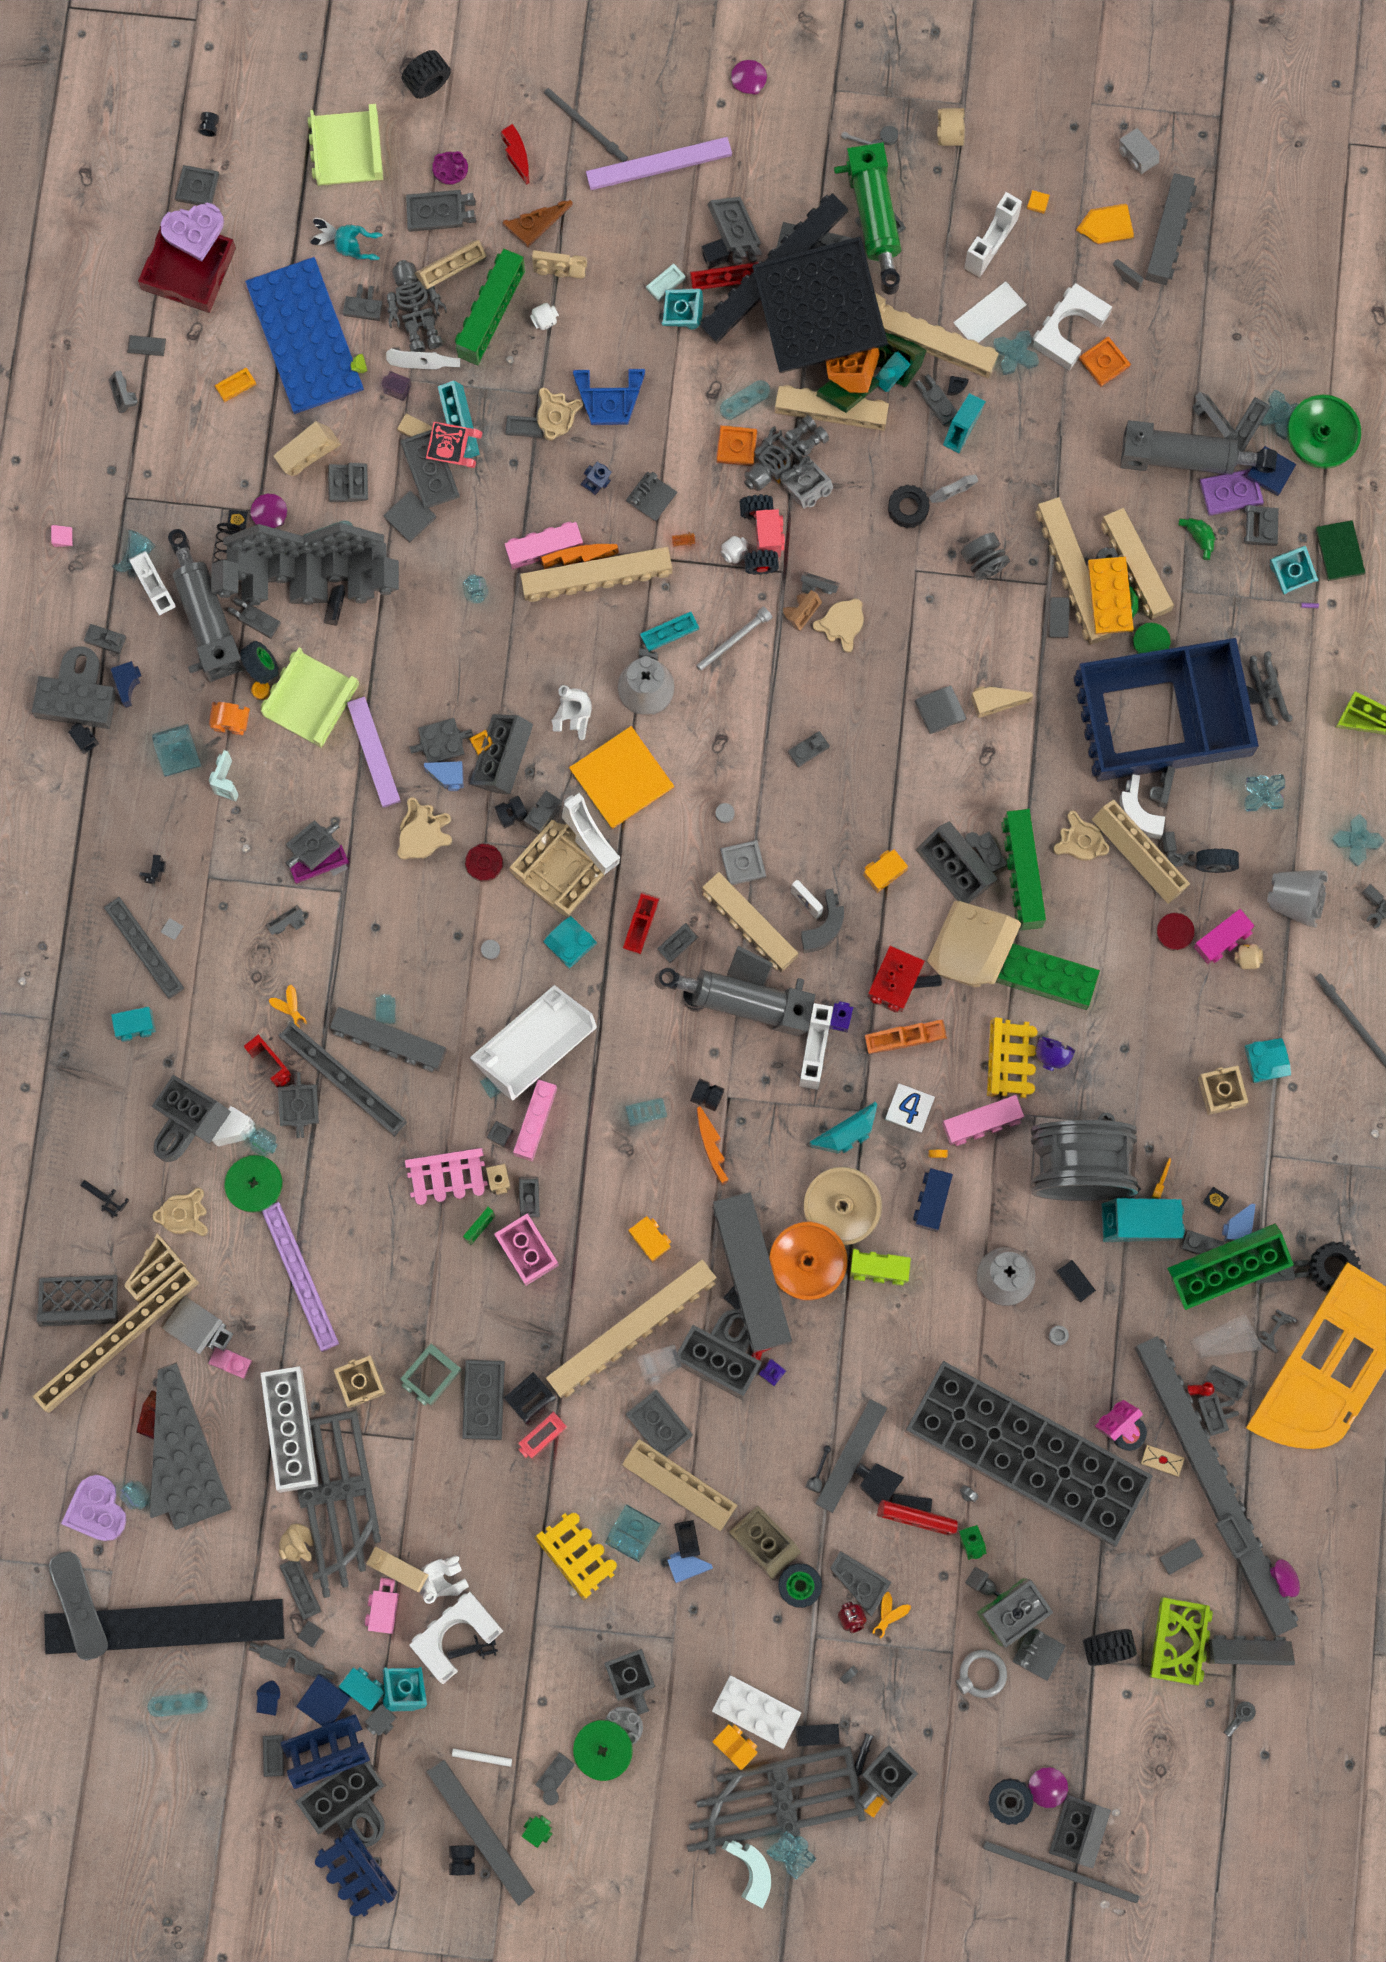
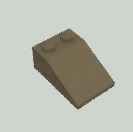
[729,1506,801,1579]

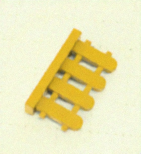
[987,1017,1038,1098]
[534,1513,617,1601]

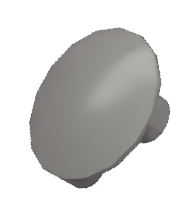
[605,1707,643,1745]

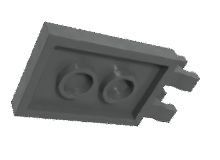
[406,190,477,232]
[707,197,762,265]

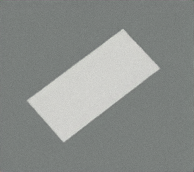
[953,282,1026,343]

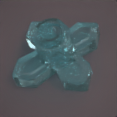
[993,330,1039,375]
[1260,390,1299,440]
[1244,774,1285,812]
[1331,814,1385,867]
[766,1831,816,1880]

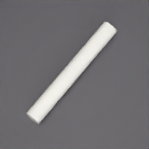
[452,1748,512,1767]

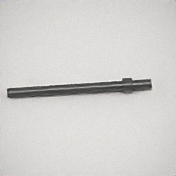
[544,88,628,162]
[1315,973,1386,1067]

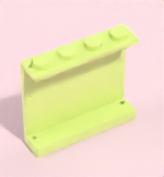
[308,104,383,186]
[260,648,359,748]

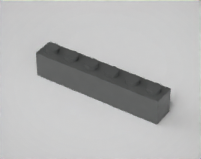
[1145,173,1197,285]
[330,1007,447,1073]

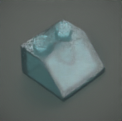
[152,724,201,777]
[605,1504,661,1562]

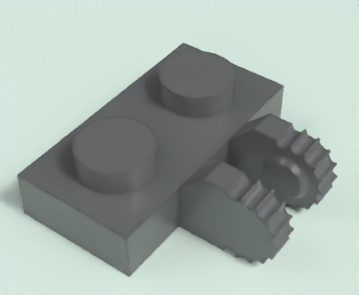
[343,284,383,321]
[1197,1393,1239,1436]

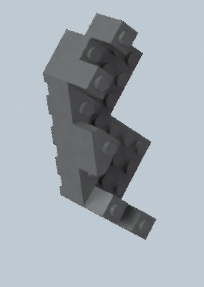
[211,523,399,606]

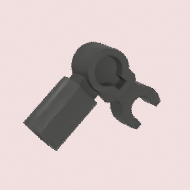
[1162,832,1196,867]
[1362,883,1386,929]

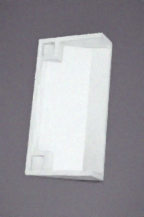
[470,985,597,1101]

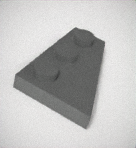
[830,1551,891,1617]

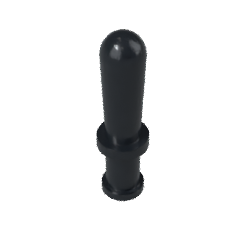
[855,1733,874,1778]

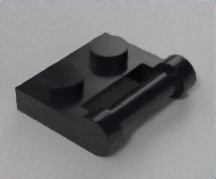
[504,1372,556,1424]

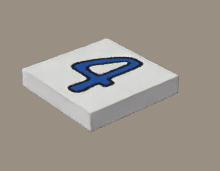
[791,880,823,920]
[885,1084,935,1133]

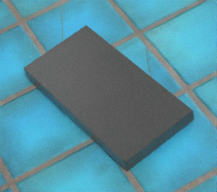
[400,430,460,509]
[462,1360,505,1440]

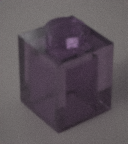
[381,371,412,401]

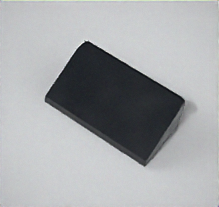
[324,585,346,626]

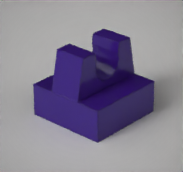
[759,1359,786,1386]

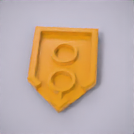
[1076,203,1134,244]

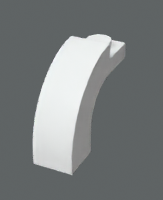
[129,551,176,615]
[1120,774,1165,839]

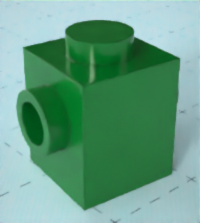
[959,1525,987,1560]
[521,1815,553,1848]

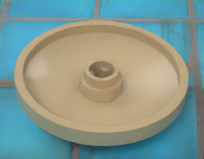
[804,1167,882,1245]

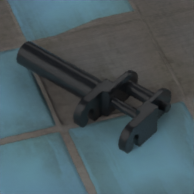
[80,1180,129,1219]
[447,1634,498,1660]

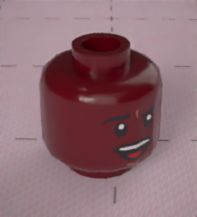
[838,1602,867,1633]

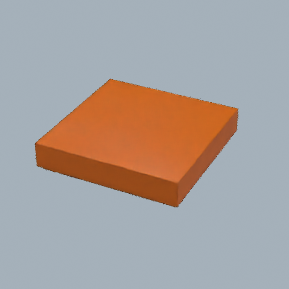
[1079,336,1131,387]
[717,425,757,466]

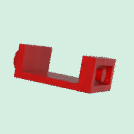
[243,1034,292,1087]

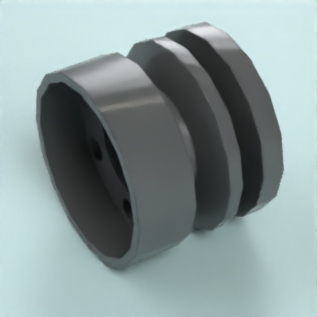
[960,532,1010,581]

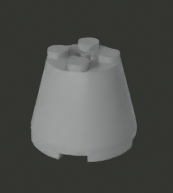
[618,656,674,715]
[1267,870,1328,928]
[976,1247,1036,1306]

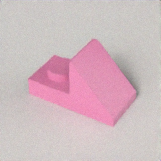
[208,1347,252,1379]

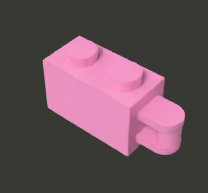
[365,1577,399,1634]

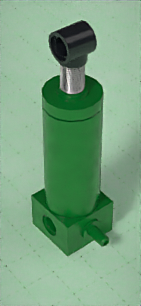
[834,142,902,295]

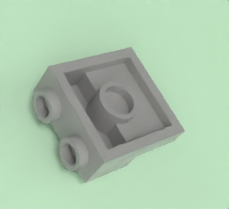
[780,459,833,509]

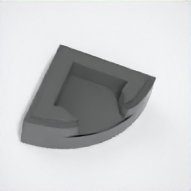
[639,648,658,661]

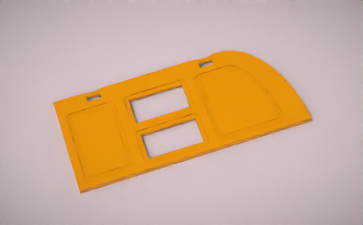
[1245,1262,1386,1449]

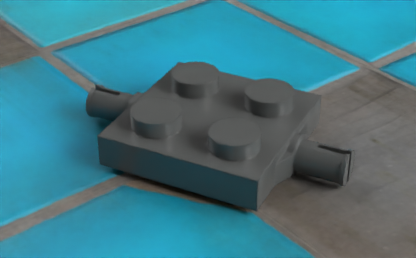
[409,718,473,763]
[285,820,340,870]
[278,1072,319,1138]

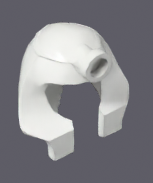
[551,685,592,740]
[419,1555,469,1604]

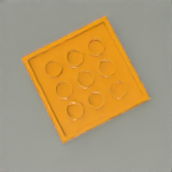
[569,726,674,829]

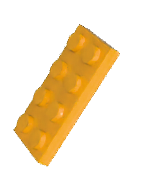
[1088,557,1134,635]

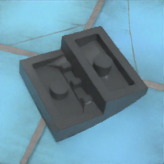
[328,463,368,502]
[914,686,967,734]

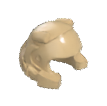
[279,1524,314,1562]

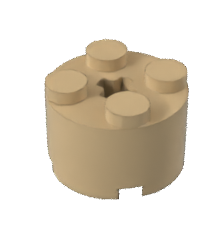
[937,108,965,146]

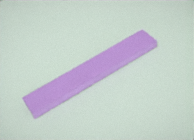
[347,697,401,808]

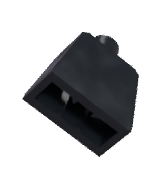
[854,1463,904,1507]

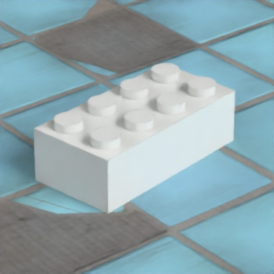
[712,1675,801,1749]

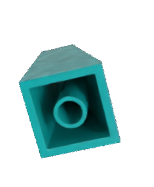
[1101,1198,1185,1242]

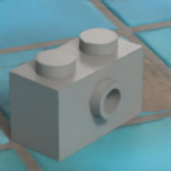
[1119,128,1159,174]

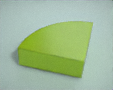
[351,354,367,374]

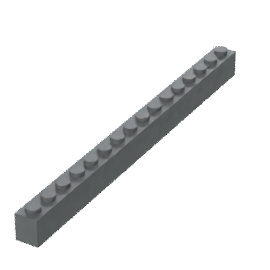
[1134,1336,1298,1636]

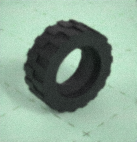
[888,484,930,529]

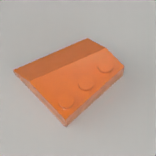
[826,348,880,393]

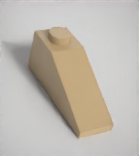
[971,686,1033,718]
[366,1546,428,1592]

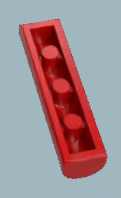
[690,261,763,290]
[876,1500,958,1536]

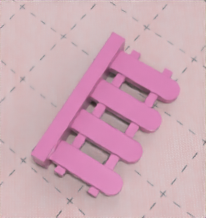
[405,1148,488,1205]

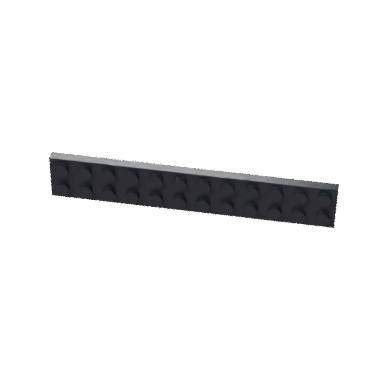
[44,1599,285,1655]

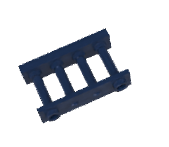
[280,1714,370,1789]

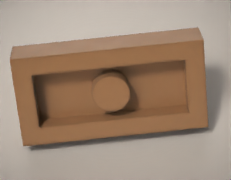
[783,590,822,631]

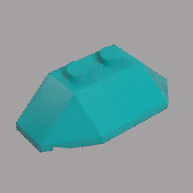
[809,1101,877,1154]

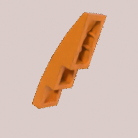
[541,544,619,569]
[865,1019,947,1054]
[697,1106,729,1185]

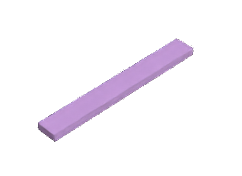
[586,137,732,190]
[262,1202,339,1352]

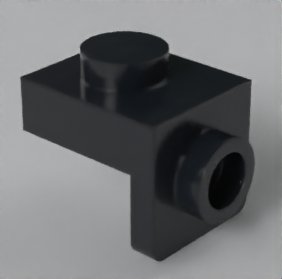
[139,855,166,884]

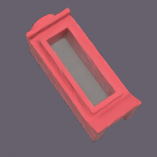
[518,1411,567,1459]

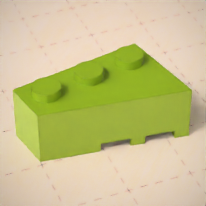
[1335,691,1386,735]
[849,1249,911,1286]

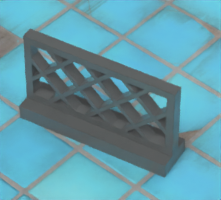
[37,1275,118,1327]

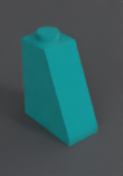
[943,393,986,453]

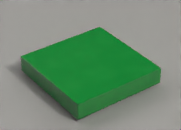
[463,1207,495,1245]

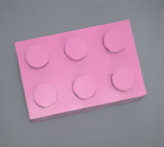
[494,1213,559,1286]

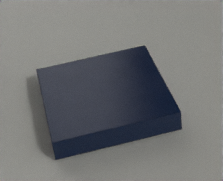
[1246,446,1297,496]
[296,1673,351,1726]

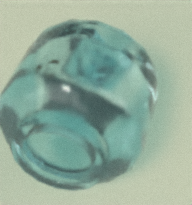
[462,574,489,604]
[248,1128,278,1157]
[120,1480,150,1510]

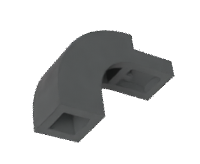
[801,888,844,953]

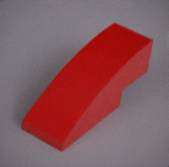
[501,124,530,185]
[623,892,661,954]

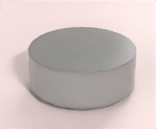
[715,803,734,823]
[481,940,500,960]
[1049,1326,1069,1346]

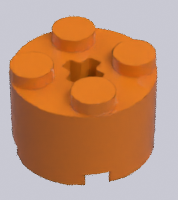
[209,702,250,736]

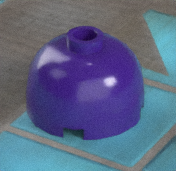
[1035,1037,1076,1071]

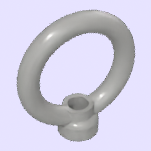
[955,1650,1007,1698]

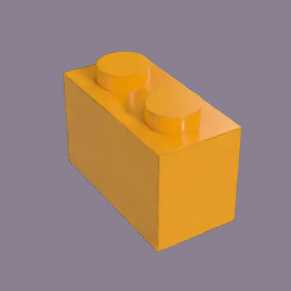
[863,849,908,893]
[628,1216,671,1263]

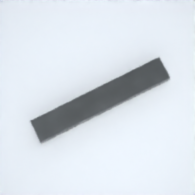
[104,897,185,999]
[815,1399,887,1513]

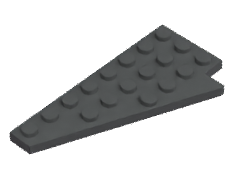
[150,1362,232,1530]

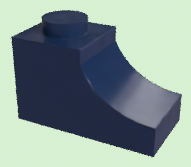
[111,661,142,708]

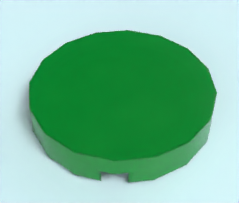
[1133,623,1171,654]

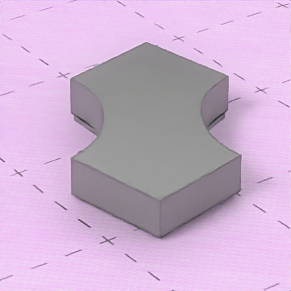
[929,475,978,503]

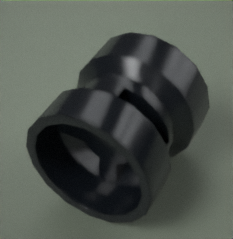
[198,112,219,137]

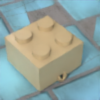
[1198,1066,1249,1115]
[334,1355,386,1408]

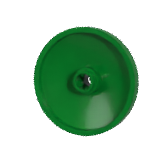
[1287,394,1361,469]

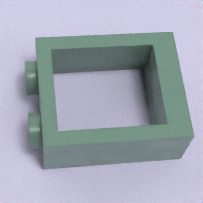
[400,1344,462,1406]

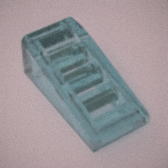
[625,1098,668,1127]

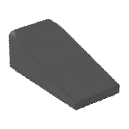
[1049,597,1069,638]
[519,1177,540,1218]

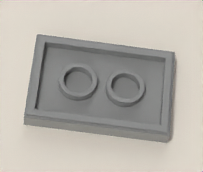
[162,1296,223,1354]

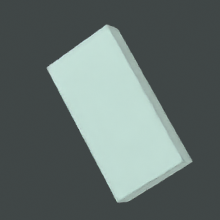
[646,264,686,302]

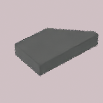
[1113,259,1144,291]

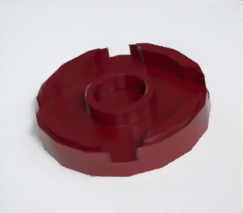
[465,844,503,882]
[1156,912,1195,951]

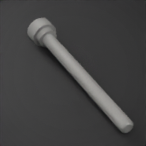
[697,606,773,671]

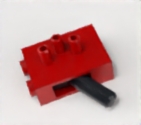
[867,945,942,1013]

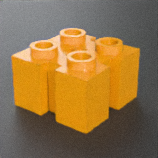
[712,1724,758,1770]

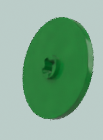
[224,1155,283,1212]
[573,1720,633,1781]

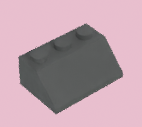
[1049,1795,1111,1869]

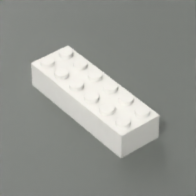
[261,1366,319,1493]

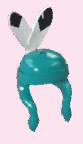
[311,218,383,260]

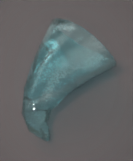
[112,530,156,572]

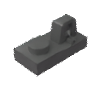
[109,371,138,413]
[801,572,840,594]
[84,624,127,654]
[788,731,830,768]
[1149,766,1176,808]
[265,905,305,935]
[657,923,699,963]
[1181,1230,1225,1255]

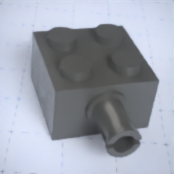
[604,1649,656,1715]
[857,1745,918,1810]

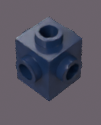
[580,461,612,495]

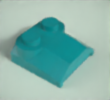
[662,289,704,330]
[1270,546,1319,595]
[543,916,597,969]
[1244,1038,1291,1083]
[383,1667,427,1711]

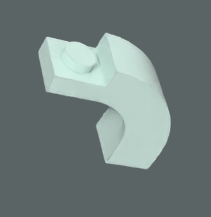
[722,1840,771,1908]

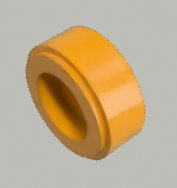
[251,681,271,700]
[928,1150,948,1158]

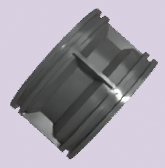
[1031,1120,1138,1201]

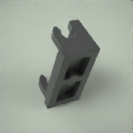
[1202,1365,1249,1401]

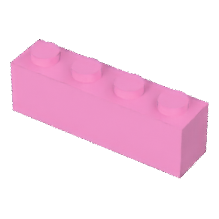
[505,522,583,570]
[513,1080,557,1162]
[942,1095,1024,1146]

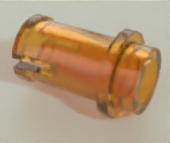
[672,532,696,547]

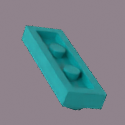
[640,611,699,652]

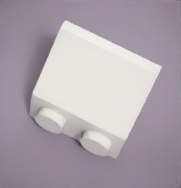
[212,1106,255,1146]

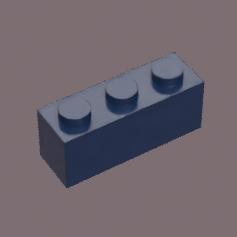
[913,1168,953,1232]

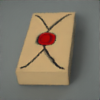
[1140,1445,1185,1477]

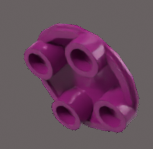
[731,60,767,95]
[432,151,468,185]
[250,493,288,528]
[1270,1559,1300,1597]
[1028,1767,1068,1808]

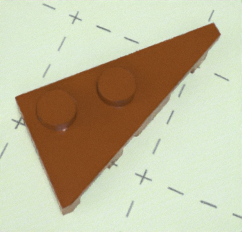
[502,200,573,248]

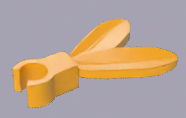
[269,985,307,1028]
[1152,1158,1171,1199]
[872,1592,911,1638]

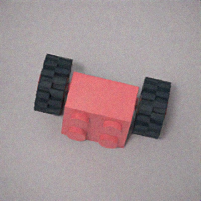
[739,494,785,575]

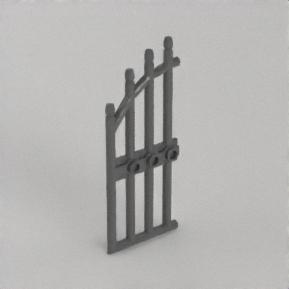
[297,1409,381,1598]
[687,1746,866,1855]

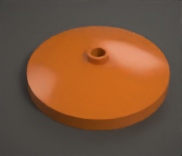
[769,1222,847,1301]

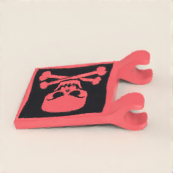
[426,422,482,468]

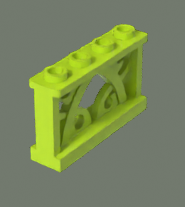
[1149,1597,1213,1686]

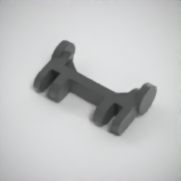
[1257,1309,1298,1354]

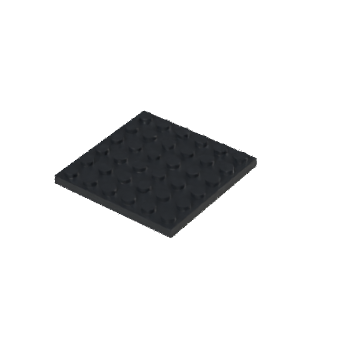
[752,236,888,374]

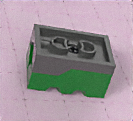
[976,1578,1053,1648]

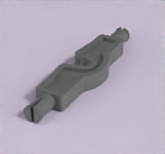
[249,1642,336,1680]

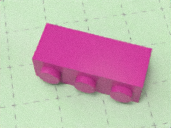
[1193,909,1255,964]

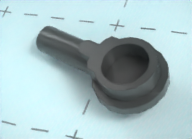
[1224,1701,1256,1737]

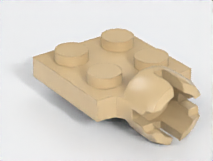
[532,250,587,279]

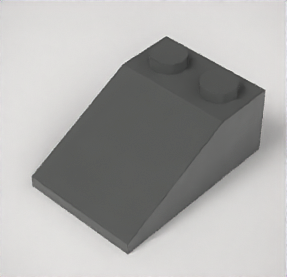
[727,946,773,986]

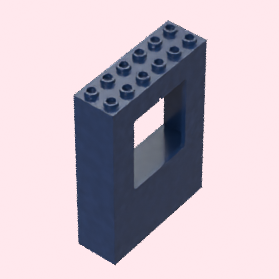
[1073,638,1259,782]

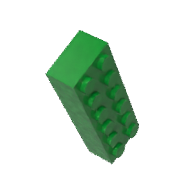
[455,248,525,366]
[1001,809,1046,931]
[995,944,1100,1010]
[1167,1223,1294,1310]

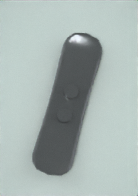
[49,1552,108,1661]

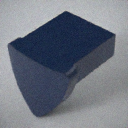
[256,1680,281,1716]

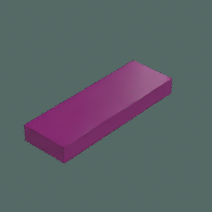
[289,844,349,884]

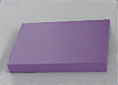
[1200,469,1264,516]

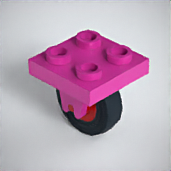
[1095,1400,1147,1451]

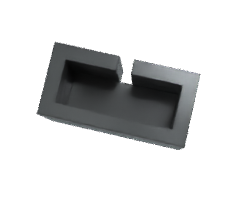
[524,790,562,835]

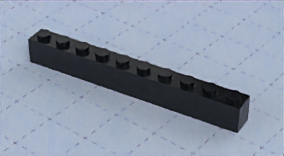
[700,193,848,344]

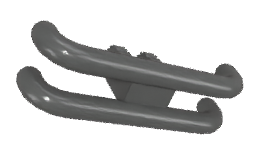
[1249,651,1293,726]

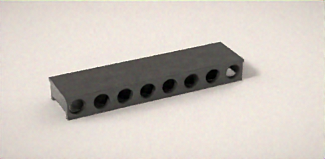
[712,1192,792,1353]

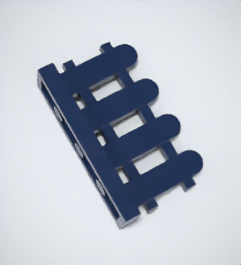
[315,1827,397,1917]

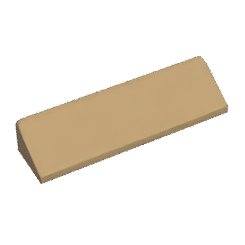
[415,240,487,289]

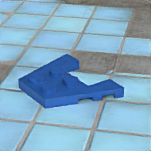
[573,369,645,425]

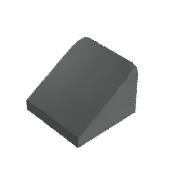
[965,1567,989,1591]
[297,1620,325,1648]

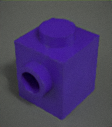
[829,1002,853,1033]

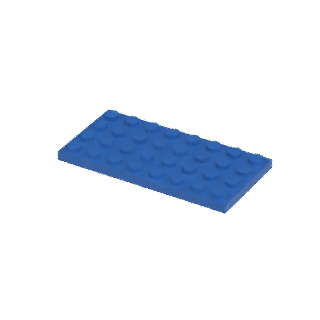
[245,257,364,414]

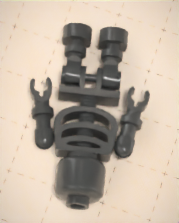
[387,260,447,352]
[744,415,829,491]

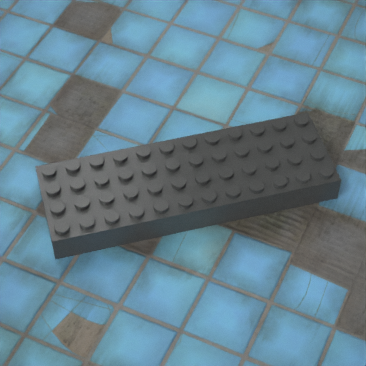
[905,1361,1153,1547]

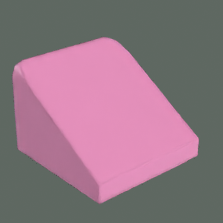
[51,525,73,547]

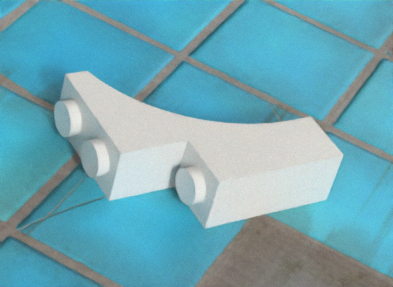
[562,793,620,875]

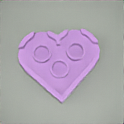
[161,203,224,261]
[61,1475,126,1541]

